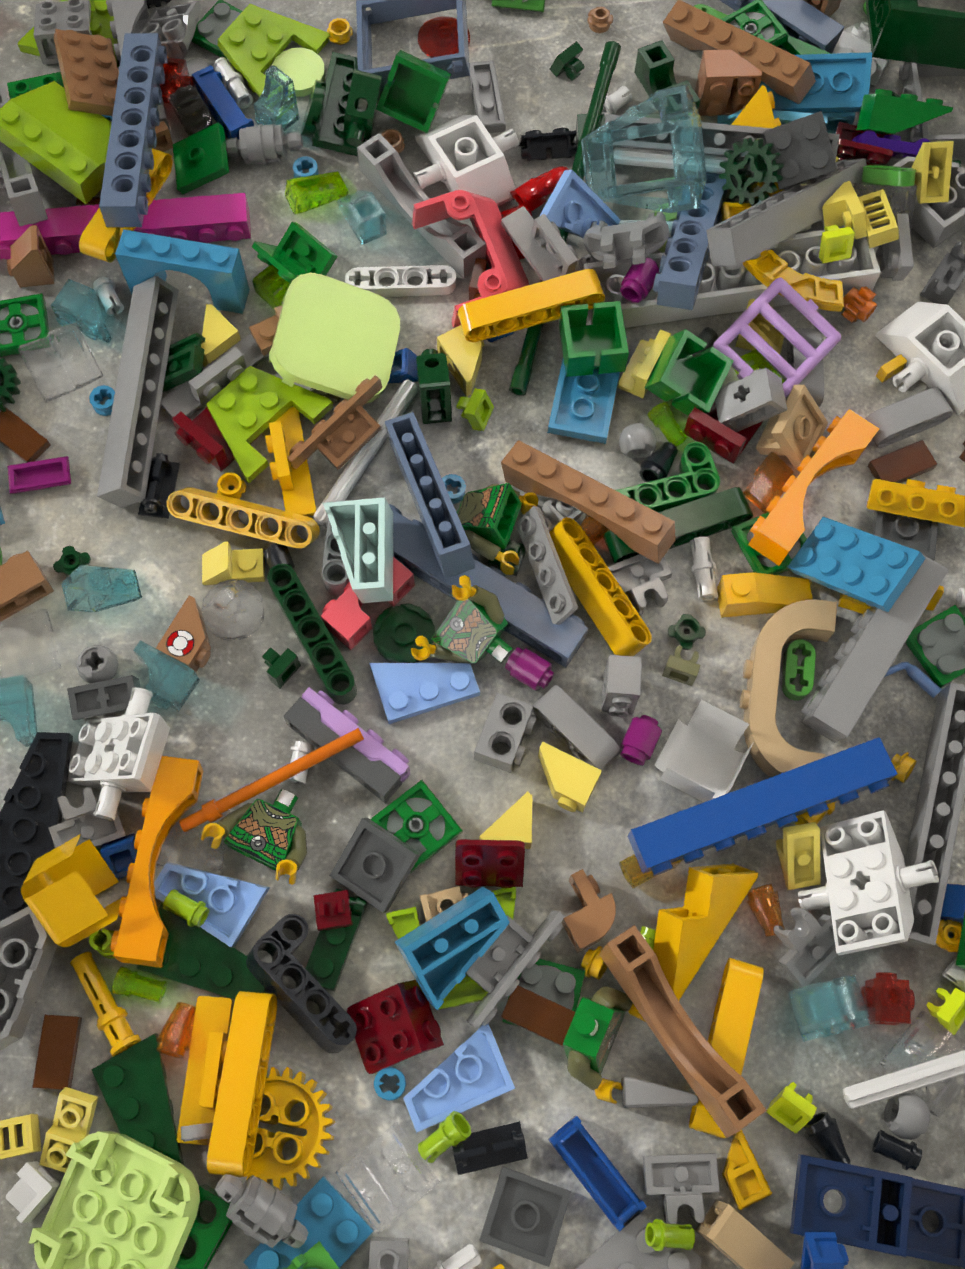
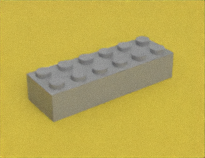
[801,549,949,743]

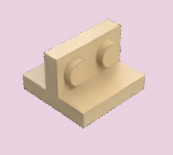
[756,385,828,470]

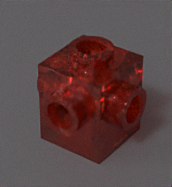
[160,58,194,105]
[860,972,915,1026]

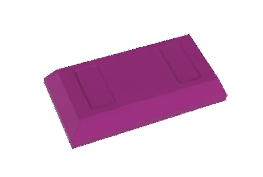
[7,456,71,494]

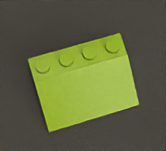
[0,81,112,204]

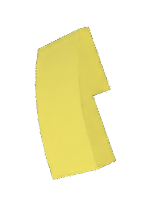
[39,1087,98,1173]

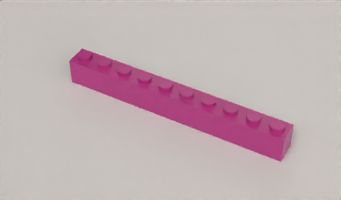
[0,193,251,260]

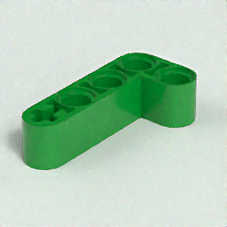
[616,442,720,513]

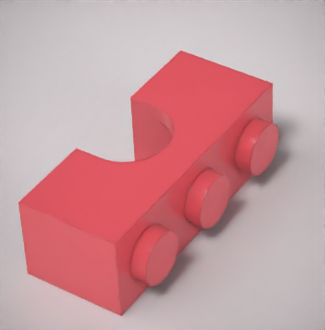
[321,557,415,650]

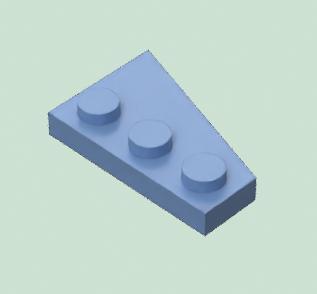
[540,170,621,239]
[369,663,480,724]
[154,863,270,947]
[403,1023,515,1133]

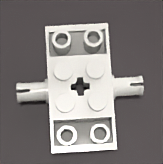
[413,115,519,220]
[875,302,965,415]
[67,687,170,821]
[798,810,939,956]

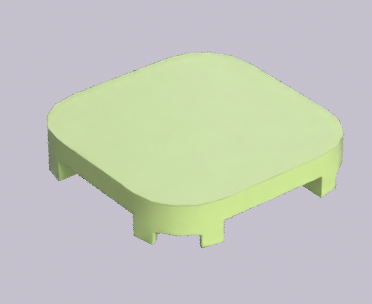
[269,273,400,404]
[29,1131,200,1269]

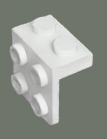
[832,21,890,86]

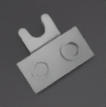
[876,213,914,281]
[608,554,672,615]
[48,787,126,848]
[774,907,838,989]
[643,1153,719,1224]

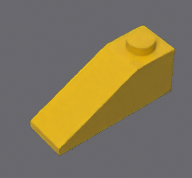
[717,572,813,618]

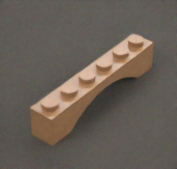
[663,0,816,104]
[501,440,675,564]
[599,925,767,1138]

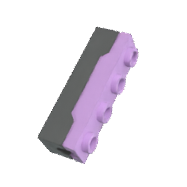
[283,687,410,804]

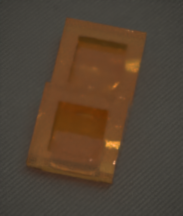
[743,451,794,513]

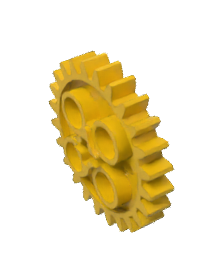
[236,1067,335,1191]

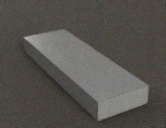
[469,60,506,133]

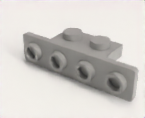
[501,207,578,281]
[161,334,269,418]
[516,506,578,625]
[465,911,565,1028]

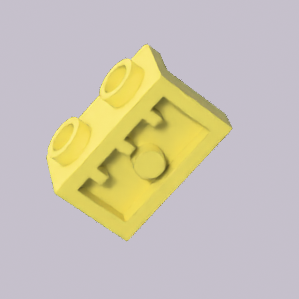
[618,329,671,399]

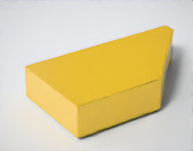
[722,1130,772,1210]

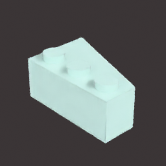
[323,497,393,603]

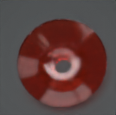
[418,16,470,58]

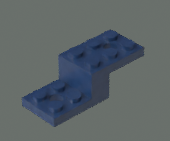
[790,1154,965,1268]

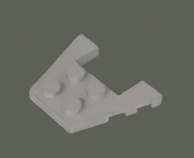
[575,1213,703,1269]

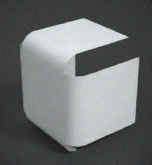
[655,700,754,802]

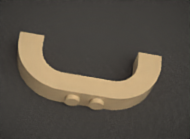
[740,600,837,778]

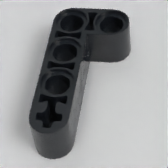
[246,914,357,1054]

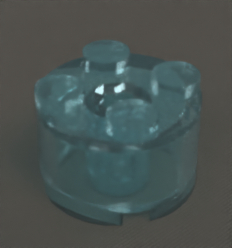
[788,975,871,1042]

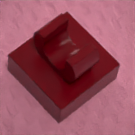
[313,890,353,931]

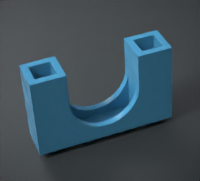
[115,229,250,314]

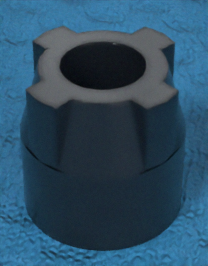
[263,543,295,570]

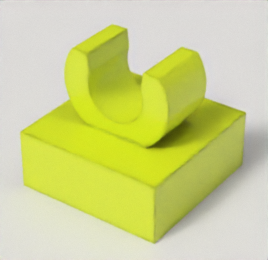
[819,225,855,264]
[926,988,965,1036]
[766,1082,817,1134]

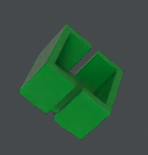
[376,50,451,133]
[559,301,629,377]
[644,329,734,416]

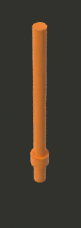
[179,728,364,832]

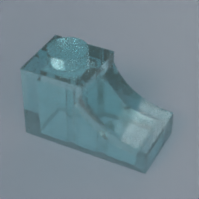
[253,65,299,131]
[133,640,200,712]
[0,675,38,747]

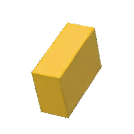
[876,354,907,383]

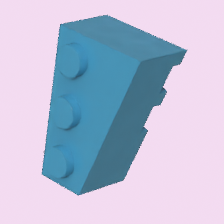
[395,887,510,1010]

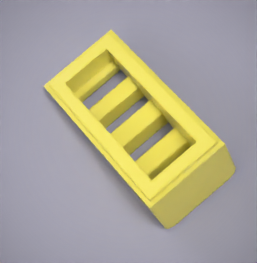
[858,189,899,248]
[0,1114,42,1160]

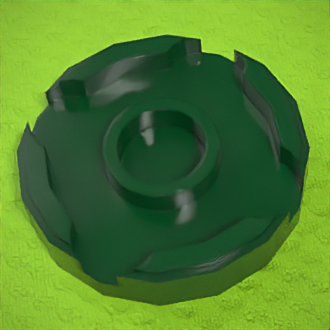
[301,79,326,138]
[373,603,435,663]

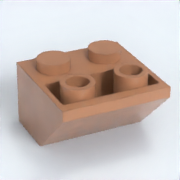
[695,50,762,116]

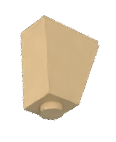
[695,1200,794,1269]

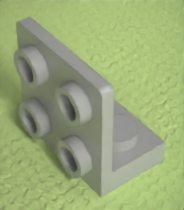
[34,0,92,65]

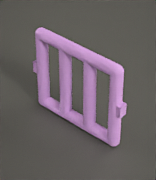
[713,278,841,398]

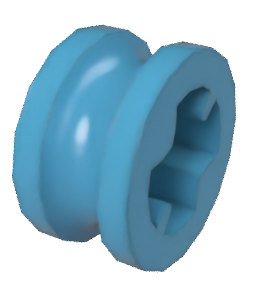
[293,156,319,186]
[89,385,115,416]
[442,474,466,504]
[374,1067,406,1101]

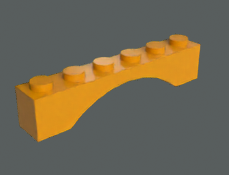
[748,409,879,566]
[111,756,204,968]

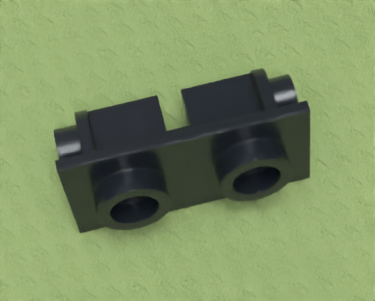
[519,128,577,162]
[138,453,180,519]
[452,1121,528,1175]

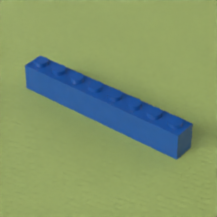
[627,737,897,876]

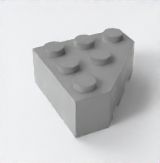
[888,156,965,249]
[0,906,57,1050]

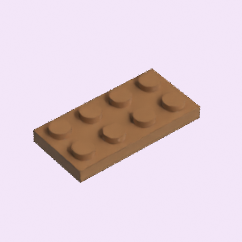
[54,29,119,116]

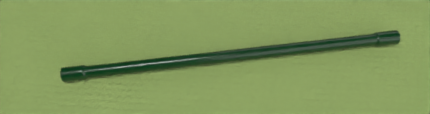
[509,41,621,396]

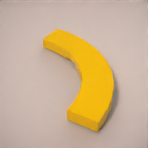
[721,202,844,312]

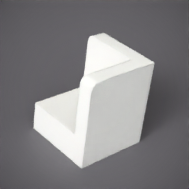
[6,1161,61,1224]

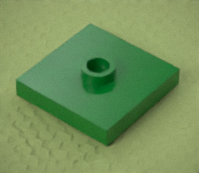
[172,122,229,195]

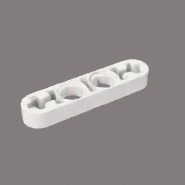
[345,265,457,297]

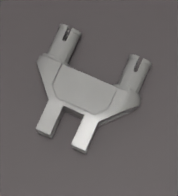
[583,212,669,269]

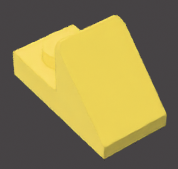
[822,181,867,240]
[202,541,265,585]
[776,822,821,890]

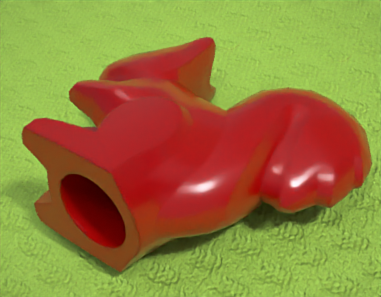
[510,166,569,212]

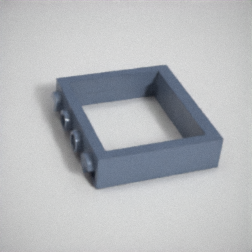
[356,0,470,92]

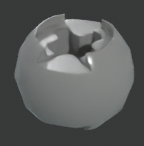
[619,423,657,461]
[76,645,118,684]
[884,1092,930,1140]

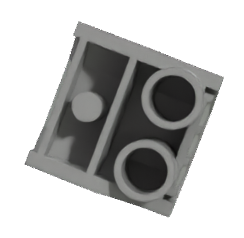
[140,0,201,64]

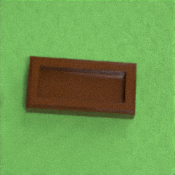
[0,408,51,463]
[868,440,937,483]
[501,986,575,1047]
[32,1014,82,1090]

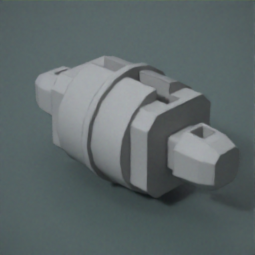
[225,124,303,165]
[215,1174,308,1248]

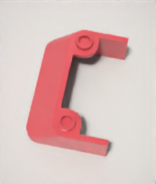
[412,190,529,328]

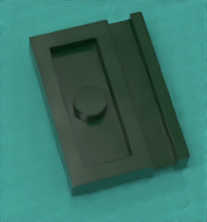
[162,332,205,393]

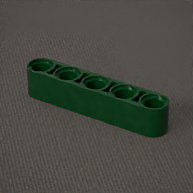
[603,487,753,564]
[267,564,357,705]

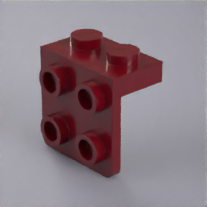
[835,122,893,166]
[683,401,763,464]
[172,407,261,472]
[455,839,525,888]
[346,979,444,1074]

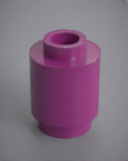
[620,257,660,303]
[505,647,554,691]
[620,715,662,766]

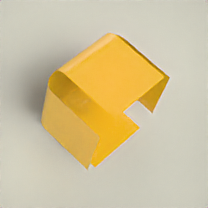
[21,834,122,947]

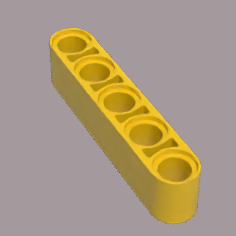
[79,148,173,263]
[457,269,605,342]
[167,487,320,549]
[549,517,652,656]
[689,957,764,1139]
[207,991,277,1177]

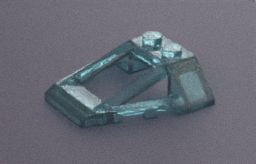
[581,84,707,213]

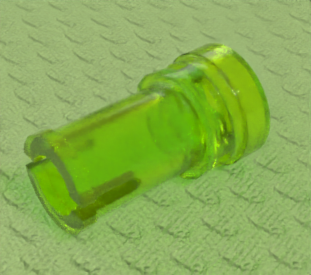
[647,402,688,447]
[112,966,167,1004]

